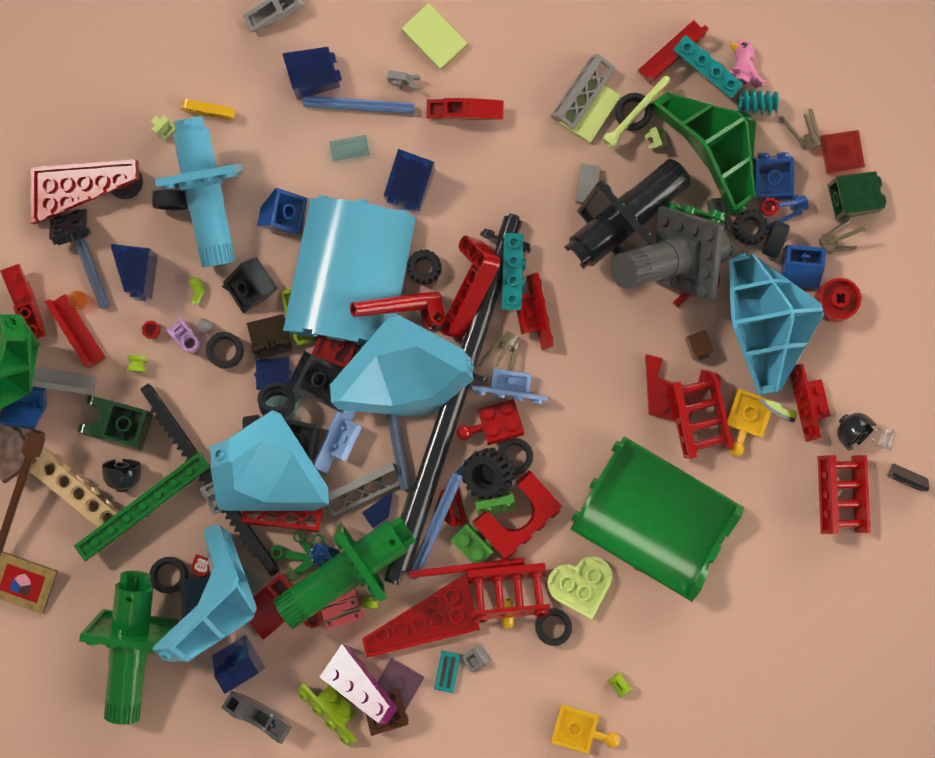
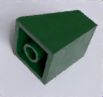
[827,171,886,221]

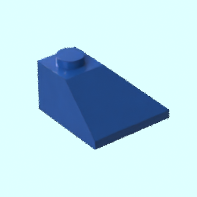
[257,188,307,235]

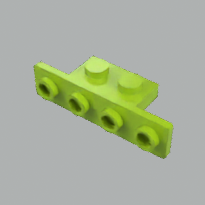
[296,683,357,747]

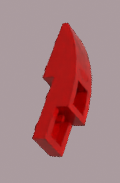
[426,98,504,120]
[0,264,46,339]

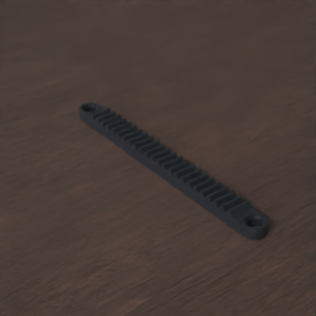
[140,383,280,576]

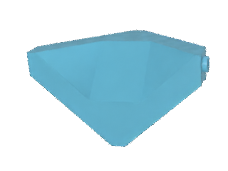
[729,253,824,395]
[330,315,474,417]
[209,410,329,511]
[152,525,257,662]

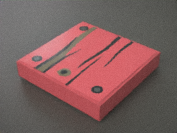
[321,588,364,629]

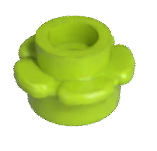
[361,597,380,609]

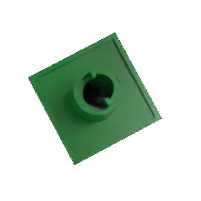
[273,517,416,629]
[79,571,179,725]

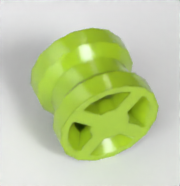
[126,355,147,373]

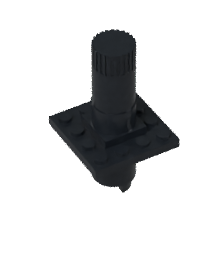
[564,159,691,269]

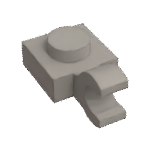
[387,70,421,90]

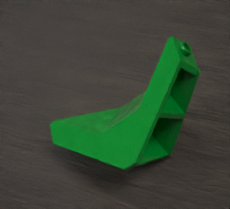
[651,91,756,215]
[0,314,40,409]

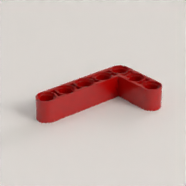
[441,235,500,339]

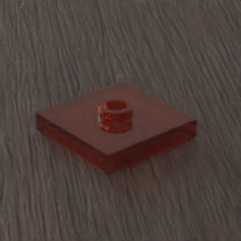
[820,130,865,174]

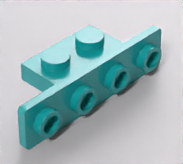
[673,36,743,99]
[502,233,526,310]

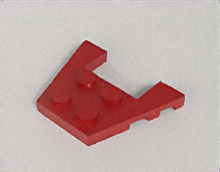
[645,354,718,422]

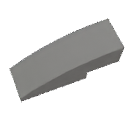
[243,0,306,32]

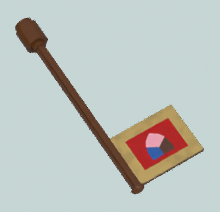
[0,429,57,614]

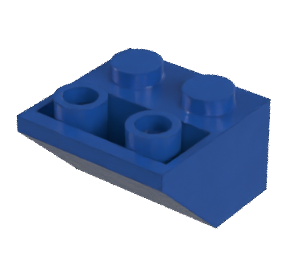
[781,245,826,289]

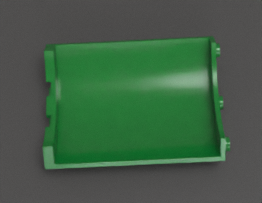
[570,436,744,602]

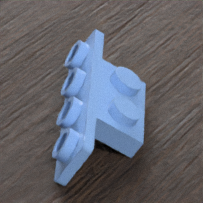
[471,368,548,404]
[313,410,362,473]

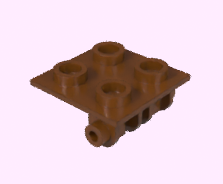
[365,688,409,736]

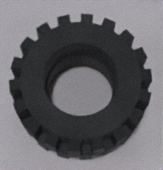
[462,447,515,500]

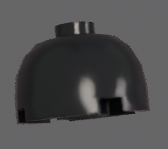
[837,413,877,451]
[102,459,141,492]

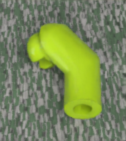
[189,277,206,306]

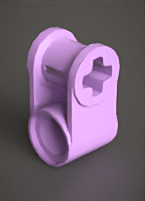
[166,317,202,354]

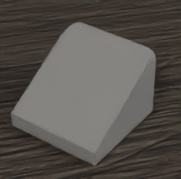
[461,644,491,673]

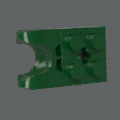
[77,395,153,450]

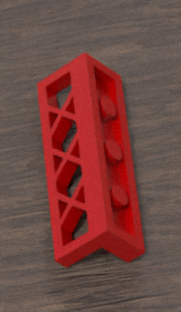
[638,20,709,85]
[45,294,106,368]
[241,509,323,533]

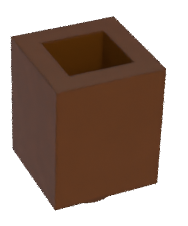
[685,330,713,361]

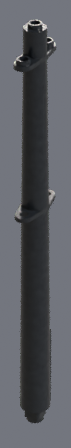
[384,213,531,585]

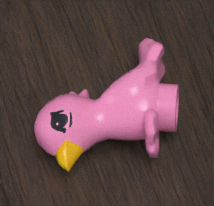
[729,39,767,89]

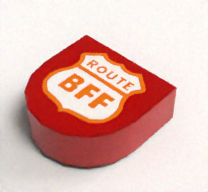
[192,554,210,576]

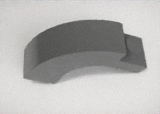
[221,691,292,744]

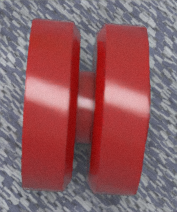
[814,277,862,323]

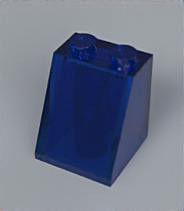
[282,47,342,100]
[383,149,436,213]
[111,244,158,302]
[212,635,265,694]

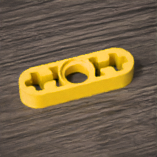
[180,99,236,120]

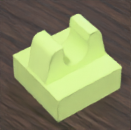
[151,115,175,141]
[645,127,669,149]

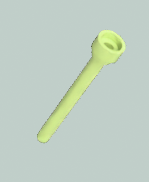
[602,76,670,149]

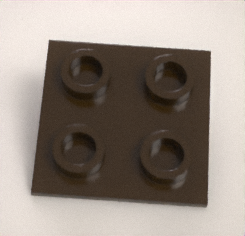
[247,314,293,360]

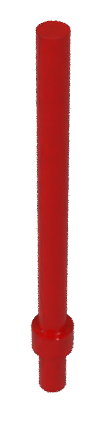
[408,557,525,579]

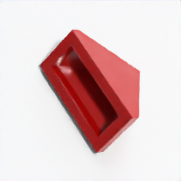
[434,488,468,527]

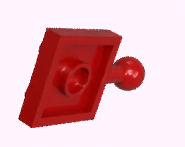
[456,399,525,446]

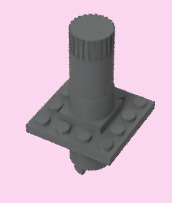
[611,206,735,302]

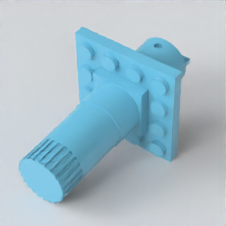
[155,116,243,267]

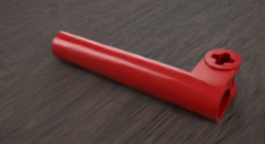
[350,291,446,330]

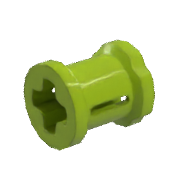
[607,672,632,698]

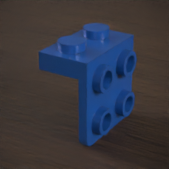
[0,387,47,429]

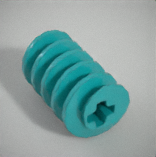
[737,89,779,116]

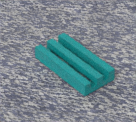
[434,650,461,693]

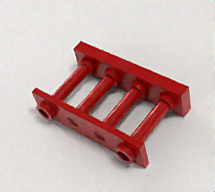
[667,372,734,459]
[817,455,871,534]
[468,563,550,623]

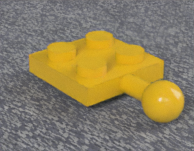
[727,389,774,457]
[550,704,620,754]

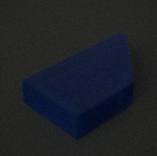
[362,492,393,528]

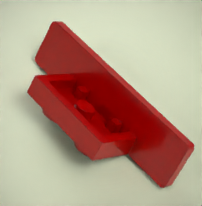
[516,272,554,350]
[789,363,831,441]

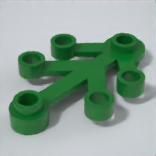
[665,202,726,223]
[269,531,339,581]

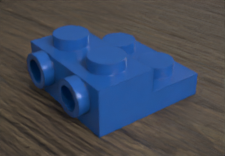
[753,152,794,197]

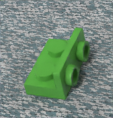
[475,491,516,516]
[451,524,494,563]

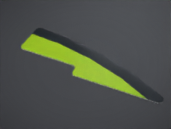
[759,399,796,422]

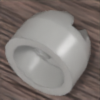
[198,318,215,333]

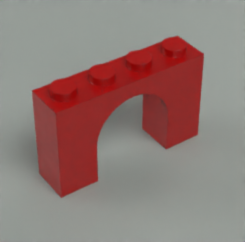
[472,470,562,559]

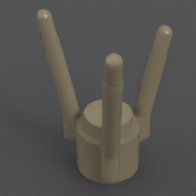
[780,108,821,151]
[819,219,866,255]
[478,331,520,371]

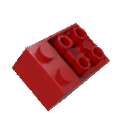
[249,572,294,640]

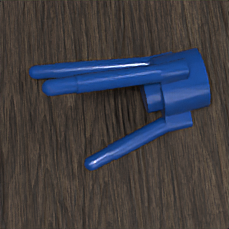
[764,194,809,229]
[310,542,340,568]

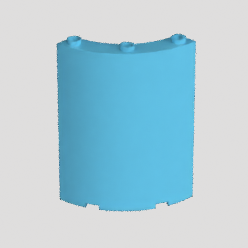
[283,195,416,346]

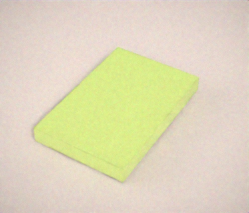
[402,3,468,70]
[559,79,621,144]

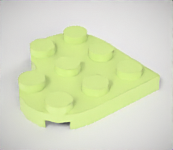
[547,556,612,619]

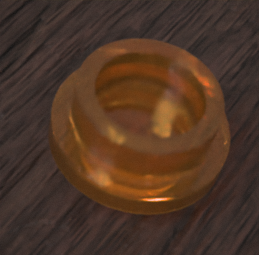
[68,291,88,310]

